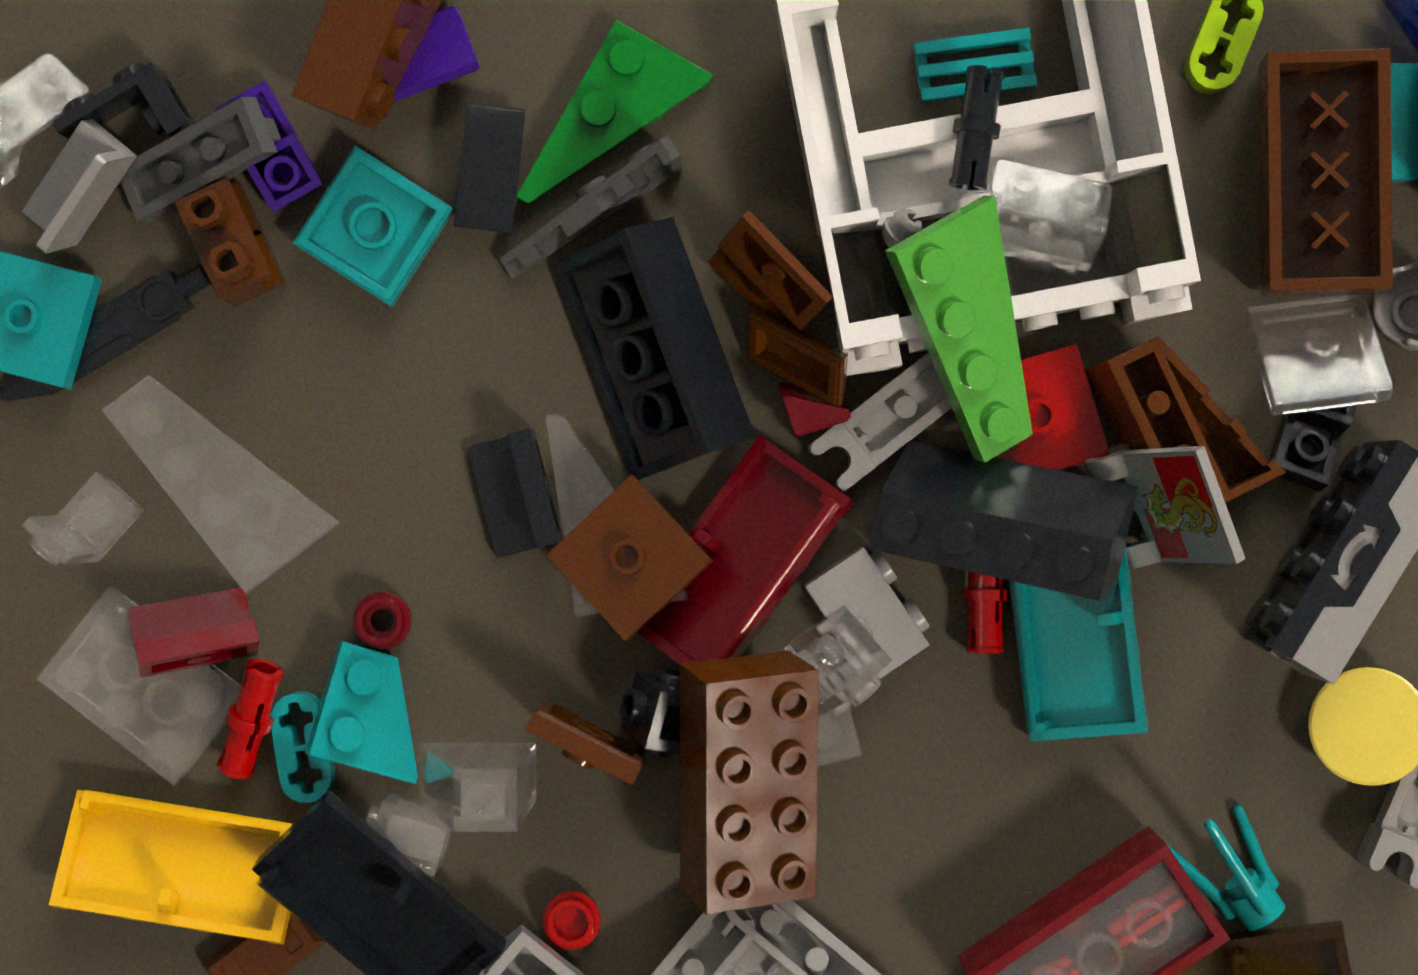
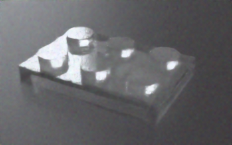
[37,587,241,786]

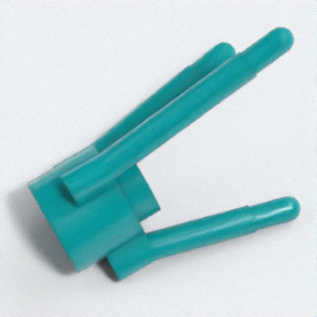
[1163,804,1286,931]

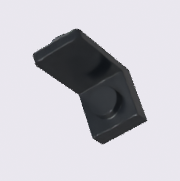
[52,62,195,139]

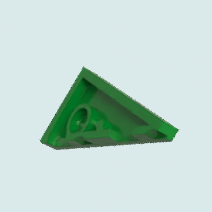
[516,20,713,205]

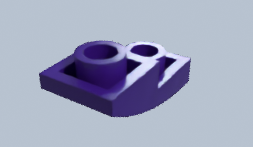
[214,80,324,212]

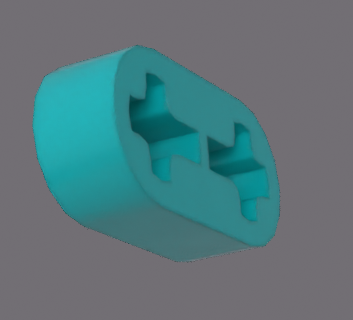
[270,691,336,803]

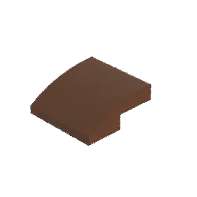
[708,210,833,331]

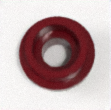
[353,591,412,650]

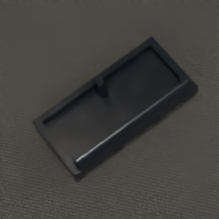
[251,790,507,975]

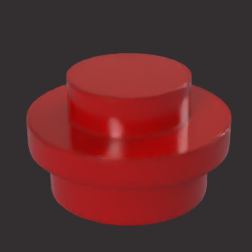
[543,890,601,950]

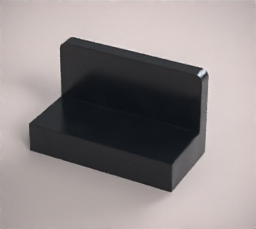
[468,428,563,557]

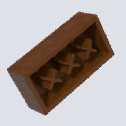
[1258,48,1393,297]
[679,651,819,915]

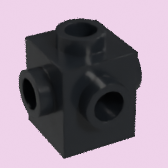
[620,668,680,758]

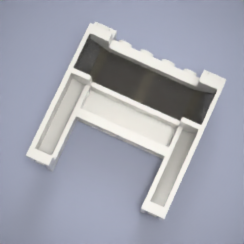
[774,0,1201,376]

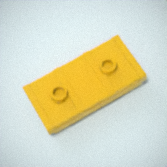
[49,790,293,945]

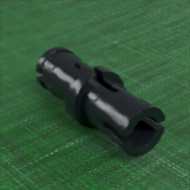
[949,65,1005,191]

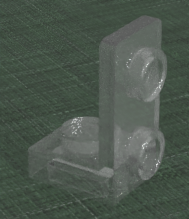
[0,53,89,188]
[22,472,145,565]

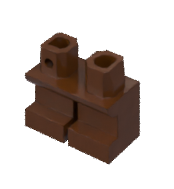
[174,177,287,307]

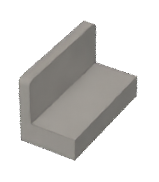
[22,119,137,254]

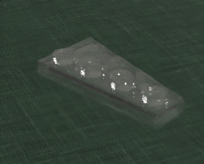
[102,375,340,595]

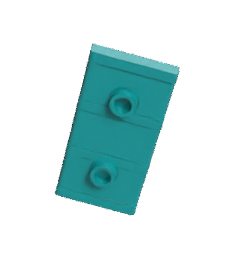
[1009,544,1149,742]

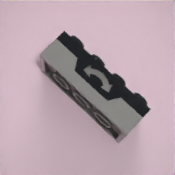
[1244,440,1418,684]

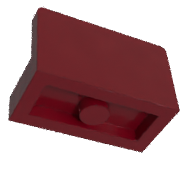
[128,587,259,678]

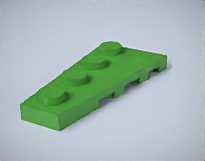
[885,195,1033,463]

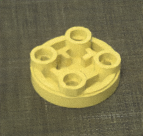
[1308,667,1418,786]

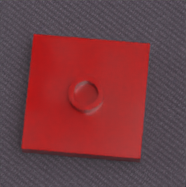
[996,343,1110,470]

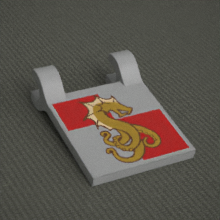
[1085,444,1246,569]

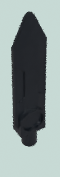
[0,264,211,401]

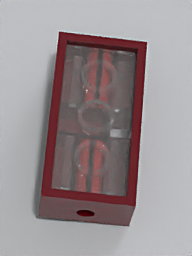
[957,826,1230,975]

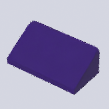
[393,7,480,103]

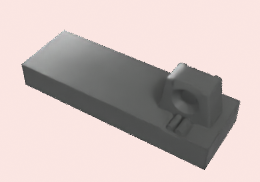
[121,97,281,222]

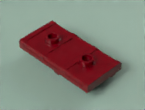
[638,435,854,664]

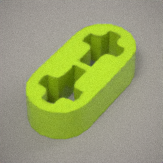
[1183,0,1264,94]

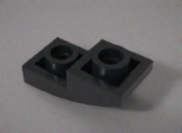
[454,102,525,233]
[1270,355,1365,492]

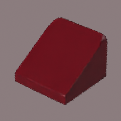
[778,383,851,437]

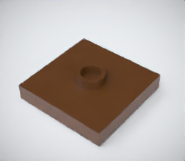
[546,474,714,642]
[525,699,646,785]

